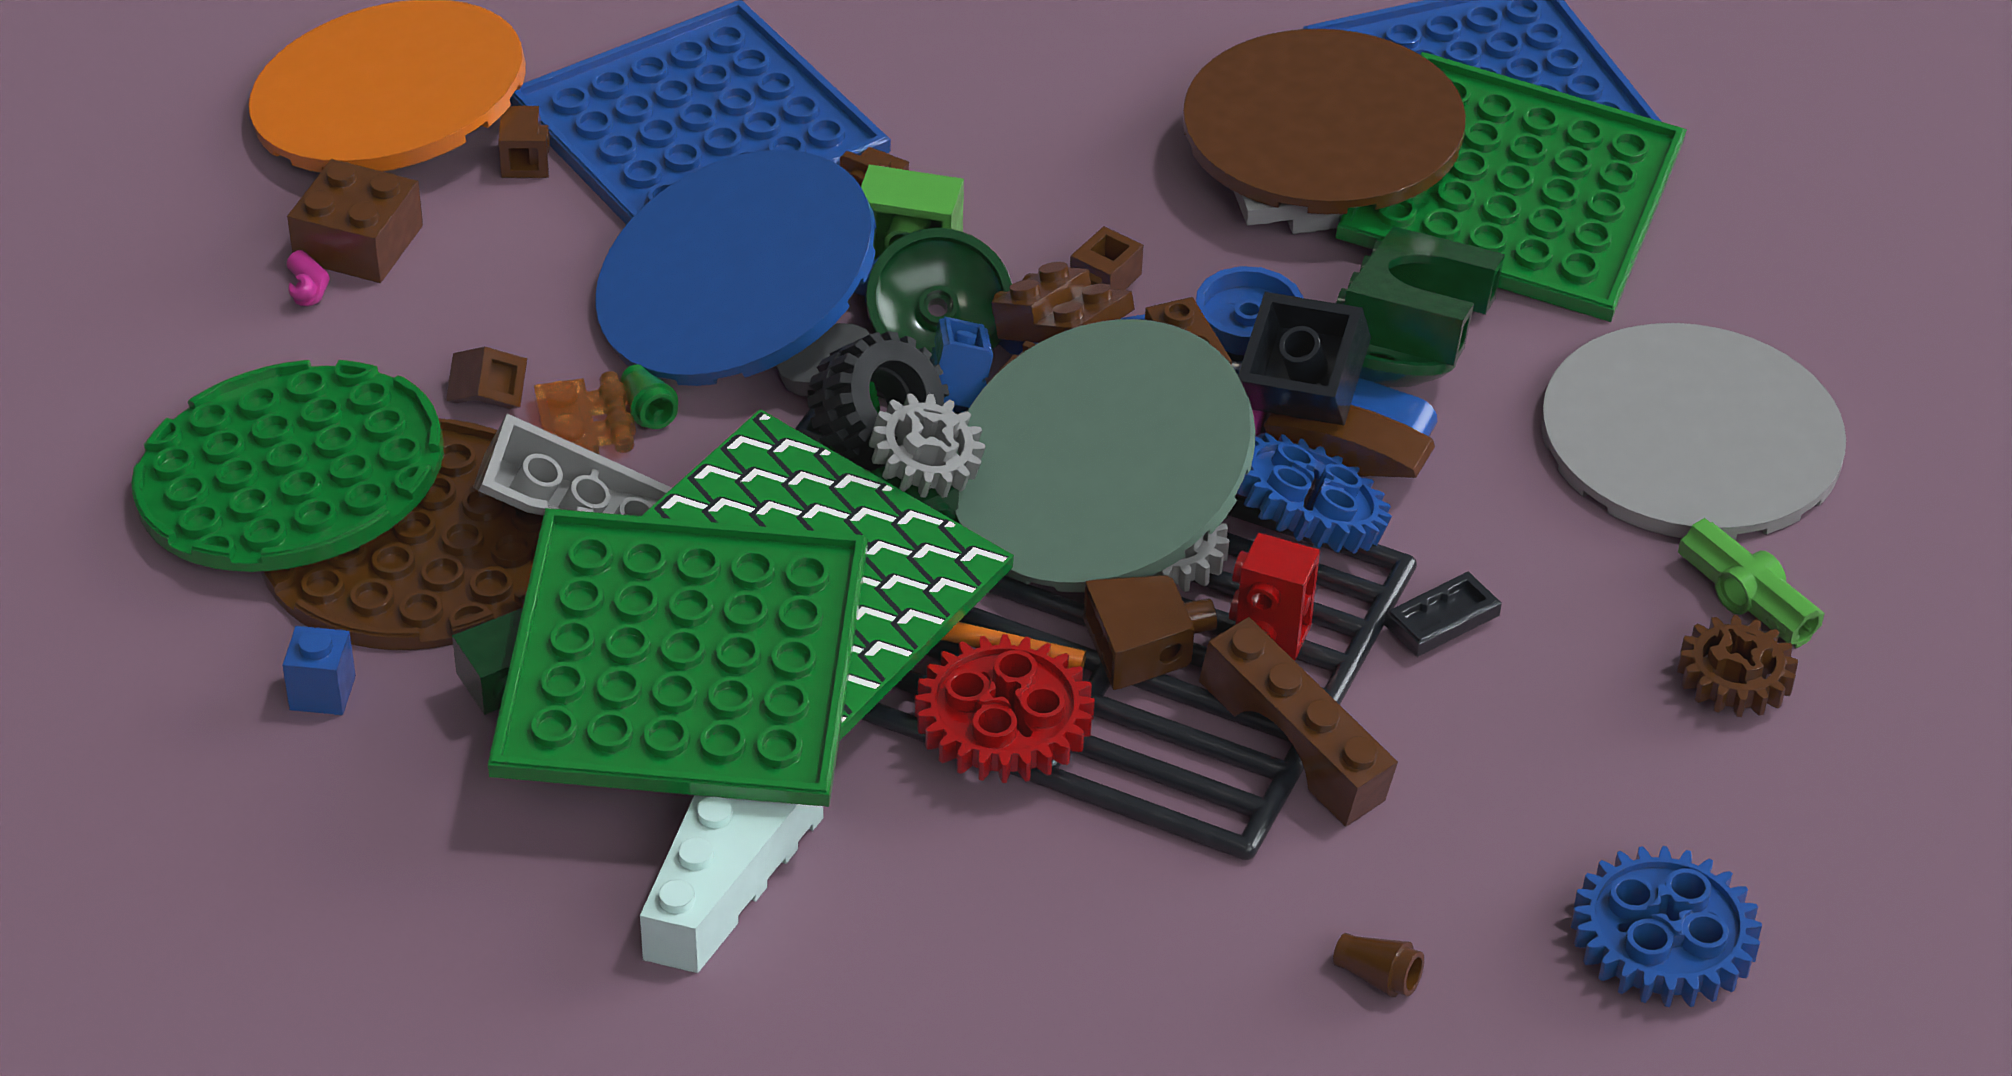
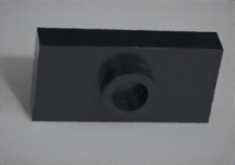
[1384,571,1502,657]

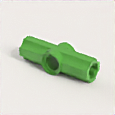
[1678,518,1825,648]

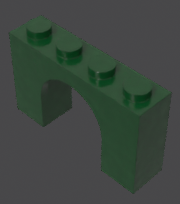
[1336,226,1505,366]

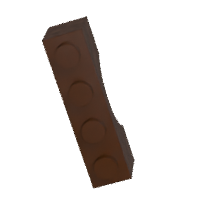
[1199,617,1398,827]

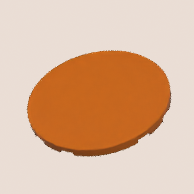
[249,0,526,173]

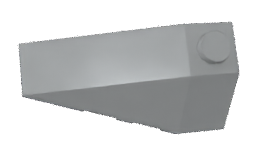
[473,413,672,516]

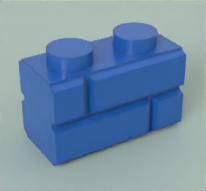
[930,317,993,412]

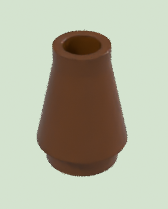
[1333,933,1424,997]

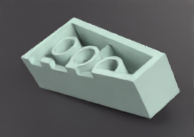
[640,795,824,973]

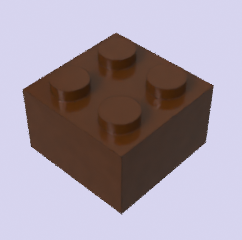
[287,159,423,283]

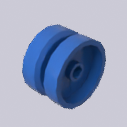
[1196,266,1304,374]

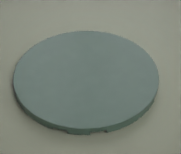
[955,319,1255,592]

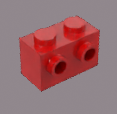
[1229,532,1320,661]

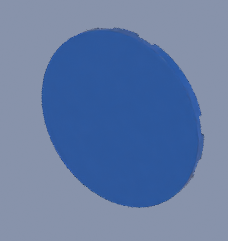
[596,150,877,386]

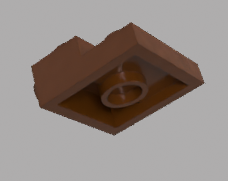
[991,262,1135,343]

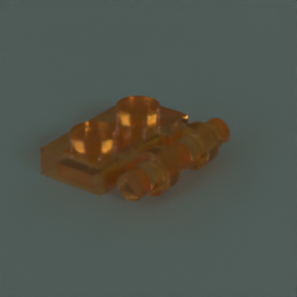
[534,371,636,455]

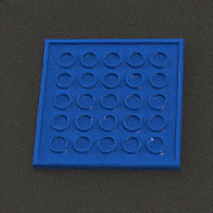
[510,0,891,225]
[1303,0,1662,122]

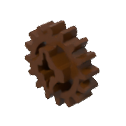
[1677,615,1798,717]

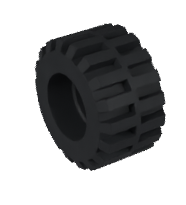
[808,331,949,471]

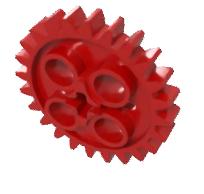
[915,634,1095,783]

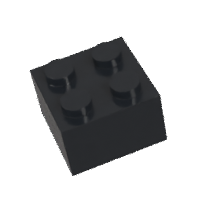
[1238,292,1371,426]

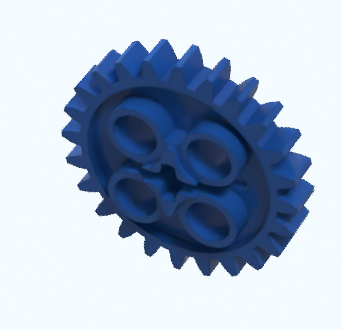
[1236,433,1392,554]
[1571,846,1762,1007]

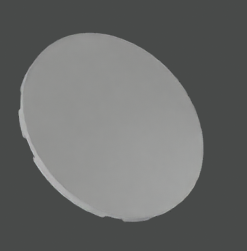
[1541,323,1846,540]

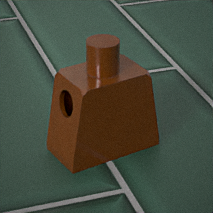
[1083,575,1217,690]

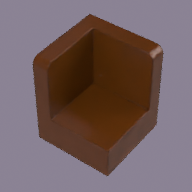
[446,346,527,409]

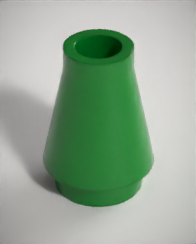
[620,364,678,429]

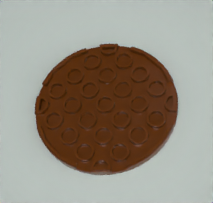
[1183,29,1466,214]
[261,418,544,650]

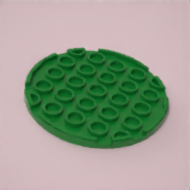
[131,360,444,572]

